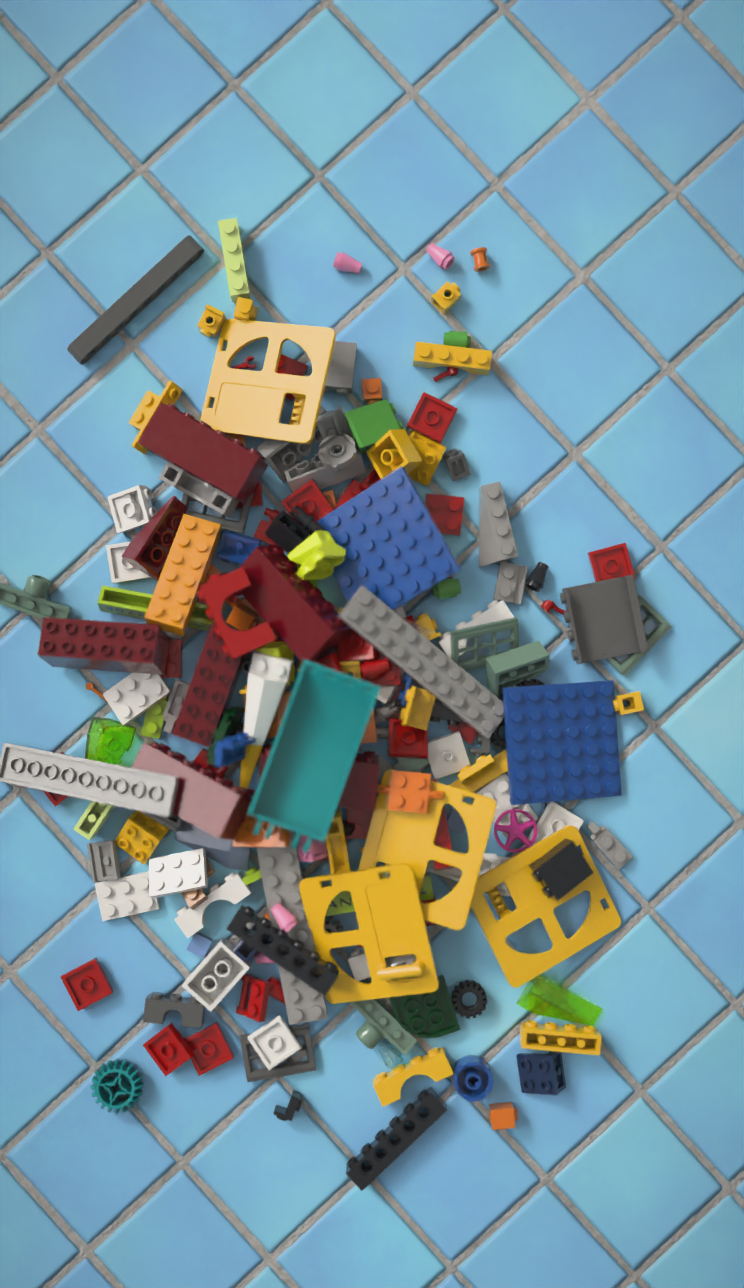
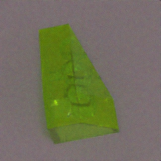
[85,717,136,765]
[517,974,603,1026]

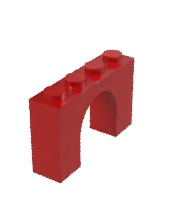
[197,567,276,660]

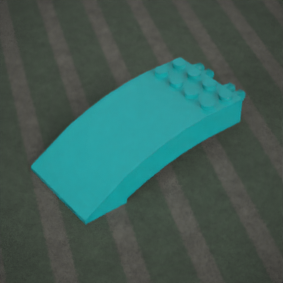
[248,659,381,853]

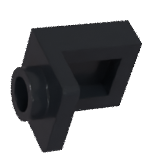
[273,1090,302,1121]

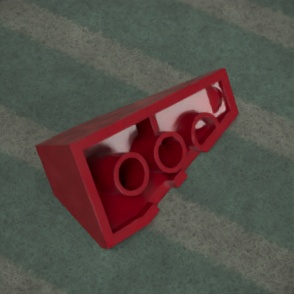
[121,496,187,581]

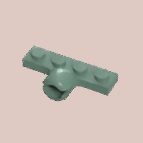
[0,575,72,619]
[350,999,417,1056]

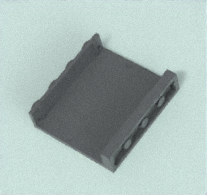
[560,575,648,664]

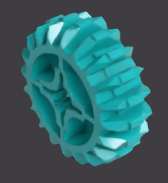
[91,1058,144,1114]

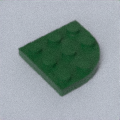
[207,706,245,765]
[389,974,460,1038]

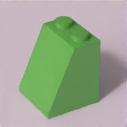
[344,399,403,455]

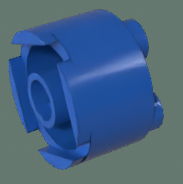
[452,1055,493,1102]

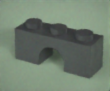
[143,992,205,1028]

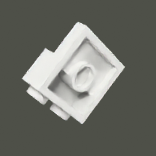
[108,485,157,533]

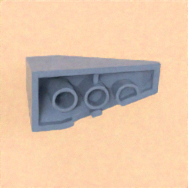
[175,822,251,871]

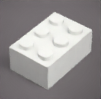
[182,937,252,1012]

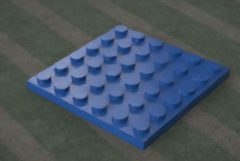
[309,466,461,610]
[502,680,622,805]

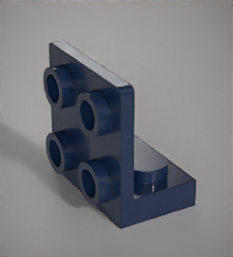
[517,1051,566,1095]

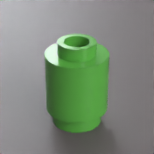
[443,331,471,348]
[432,578,461,600]

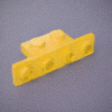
[129,381,183,454]
[449,749,508,799]

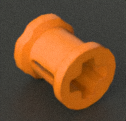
[470,247,490,272]

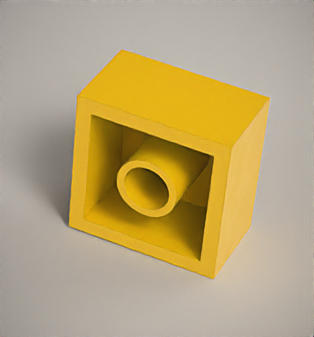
[366,429,422,479]

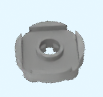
[318,434,358,472]

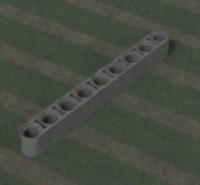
[67,235,204,365]

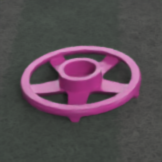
[494,809,537,853]

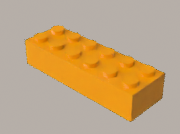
[145,514,222,636]

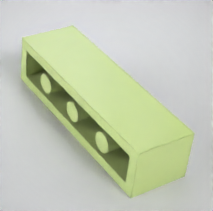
[218,218,251,303]
[73,763,127,840]

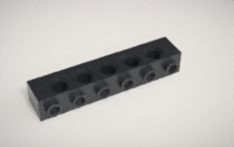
[226,905,339,996]
[346,1087,447,1191]

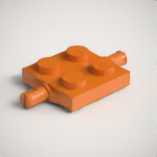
[377,770,444,814]

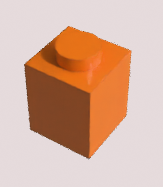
[226,602,260,631]
[489,1102,518,1130]

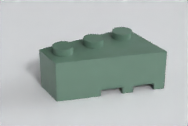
[486,641,549,698]

